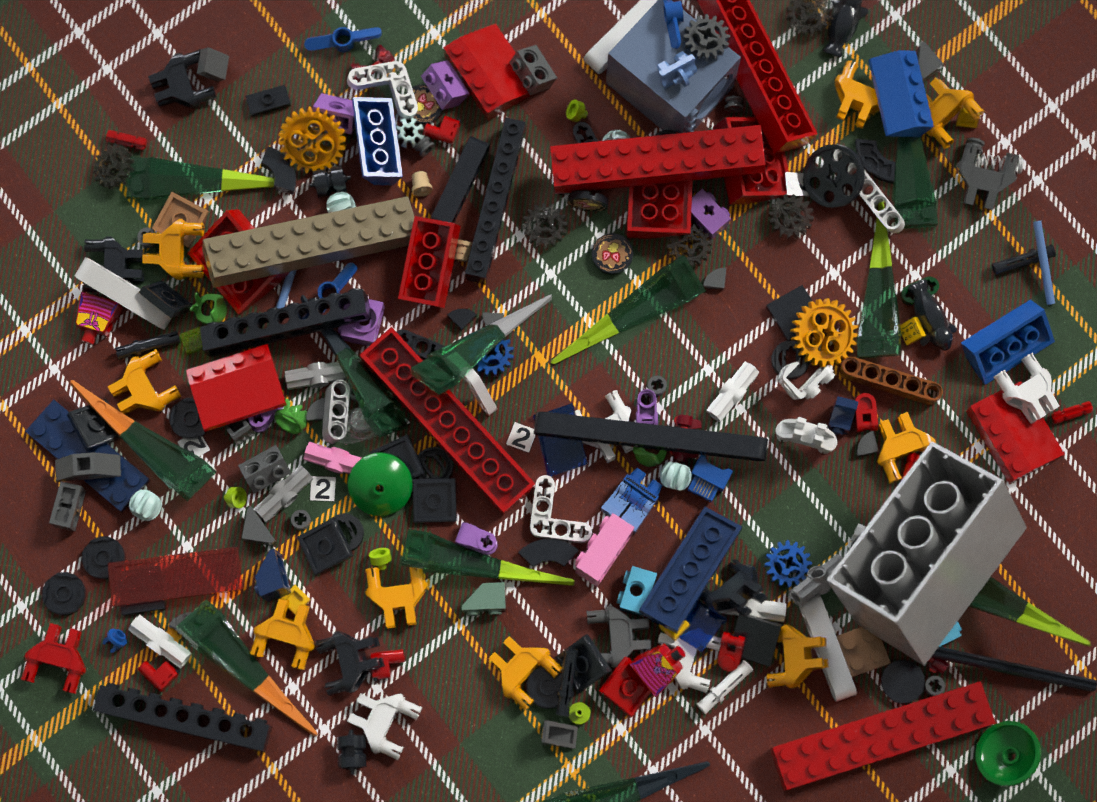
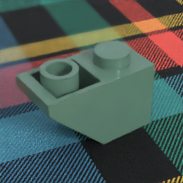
[462,582,506,616]

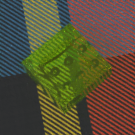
[179,327,203,355]

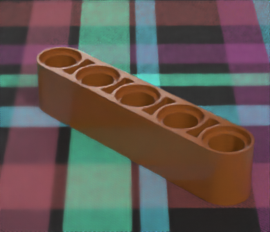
[839,357,943,405]

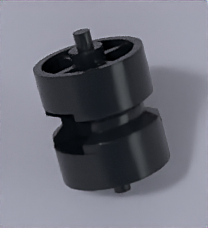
[309,165,351,198]
[337,730,367,775]

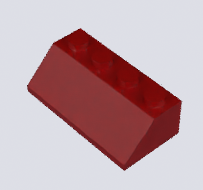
[398,216,461,308]

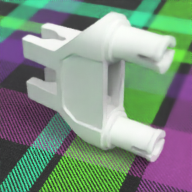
[993,352,1059,424]
[569,390,633,463]
[776,417,837,454]
[657,628,722,693]
[347,694,422,760]

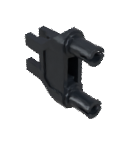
[148,49,217,109]
[82,236,145,296]
[699,559,768,617]
[315,631,385,696]

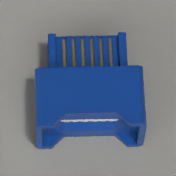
[688,454,733,503]

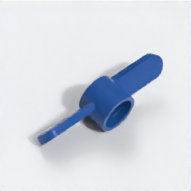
[663,0,684,49]
[304,27,382,52]
[302,262,357,320]

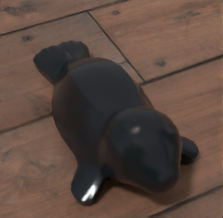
[823,0,869,58]
[908,279,957,351]

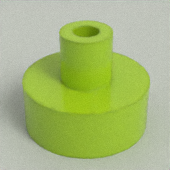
[566,100,588,122]
[224,487,247,508]
[369,548,392,570]
[569,702,590,725]

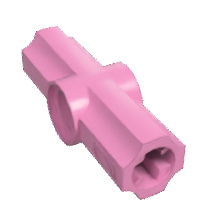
[303,442,361,474]

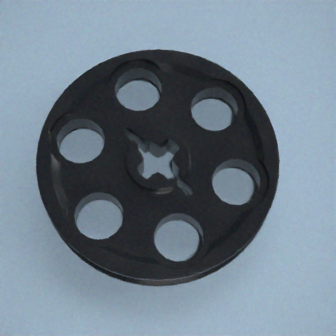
[803,144,865,207]

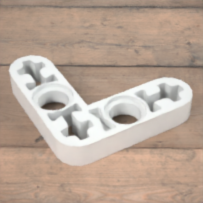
[347,61,418,120]
[441,347,497,416]
[530,475,592,543]

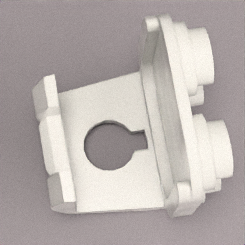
[777,361,835,400]

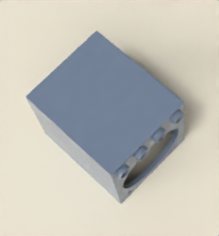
[606,0,741,133]

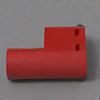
[423,116,461,145]
[371,649,405,681]
[137,661,180,693]

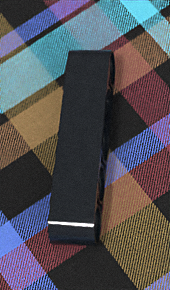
[431,136,490,223]

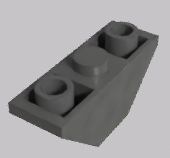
[55,453,121,482]

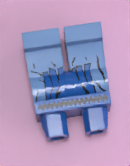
[601,468,662,534]

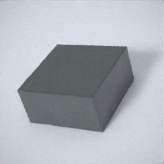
[197,47,229,82]

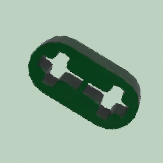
[900,276,940,306]

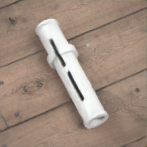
[696,660,753,714]

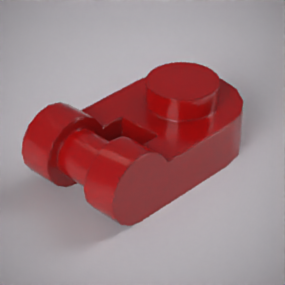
[855,393,878,432]
[718,631,745,671]

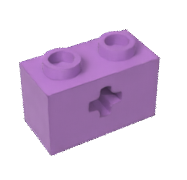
[421,60,470,110]
[691,189,731,240]

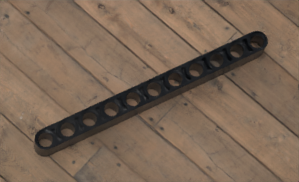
[533,412,768,461]

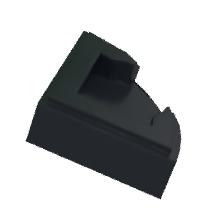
[447,309,477,330]

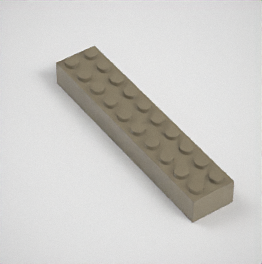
[202,196,414,288]

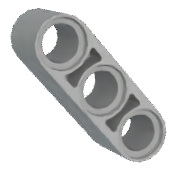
[322,380,350,444]

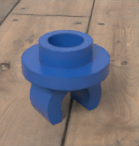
[103,629,127,653]

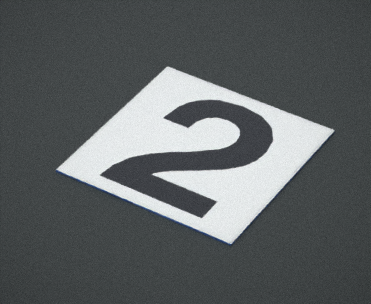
[785,172,809,196]
[506,422,535,452]
[178,436,210,462]
[310,476,336,501]

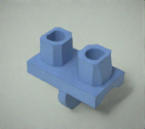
[657,51,697,89]

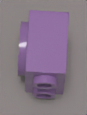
[311,93,356,134]
[338,299,385,346]

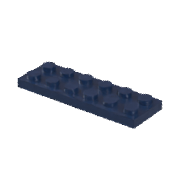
[25,399,150,512]
[639,507,742,634]

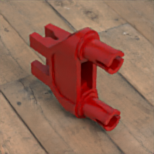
[21,623,86,694]

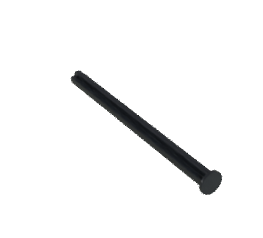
[931,647,1097,692]

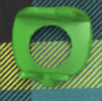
[190,293,227,324]
[274,399,308,434]
[633,447,667,467]

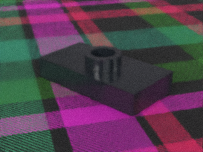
[246,85,291,117]

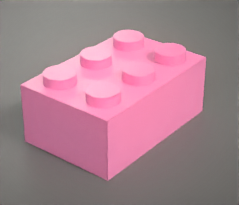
[575,513,635,587]

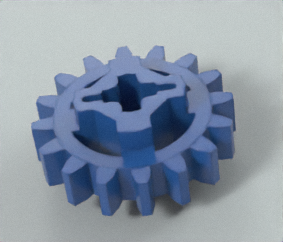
[468,330,514,377]
[764,540,812,588]

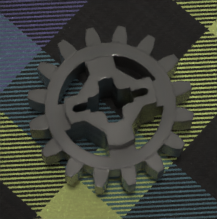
[683,14,730,61]

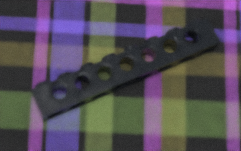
[465,117,526,285]
[200,288,372,357]
[93,682,272,752]

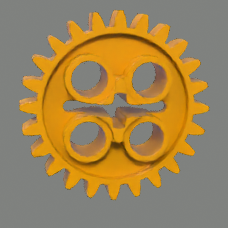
[278,106,347,173]
[790,298,859,367]

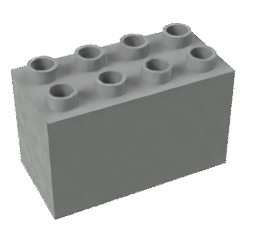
[827,441,1027,666]

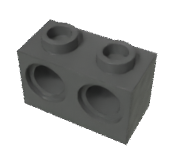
[509,45,557,96]
[238,445,291,494]
[49,482,86,532]

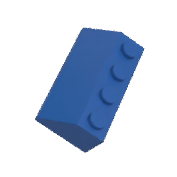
[868,50,934,137]
[352,97,403,185]
[961,300,1055,385]

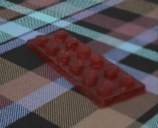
[108,547,243,607]

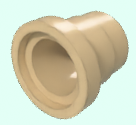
[412,171,433,197]
[454,240,473,262]

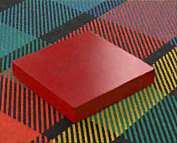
[599,656,651,718]

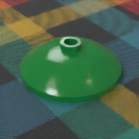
[348,453,413,516]
[975,721,1041,787]

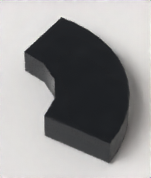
[855,139,896,184]
[261,146,296,195]
[518,539,579,568]

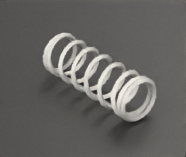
[975,153,1023,174]

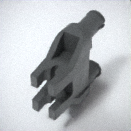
[957,143,1019,210]
[586,606,651,669]

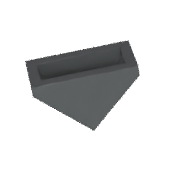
[917,42,944,83]
[224,419,255,446]
[242,506,278,546]
[541,720,578,749]

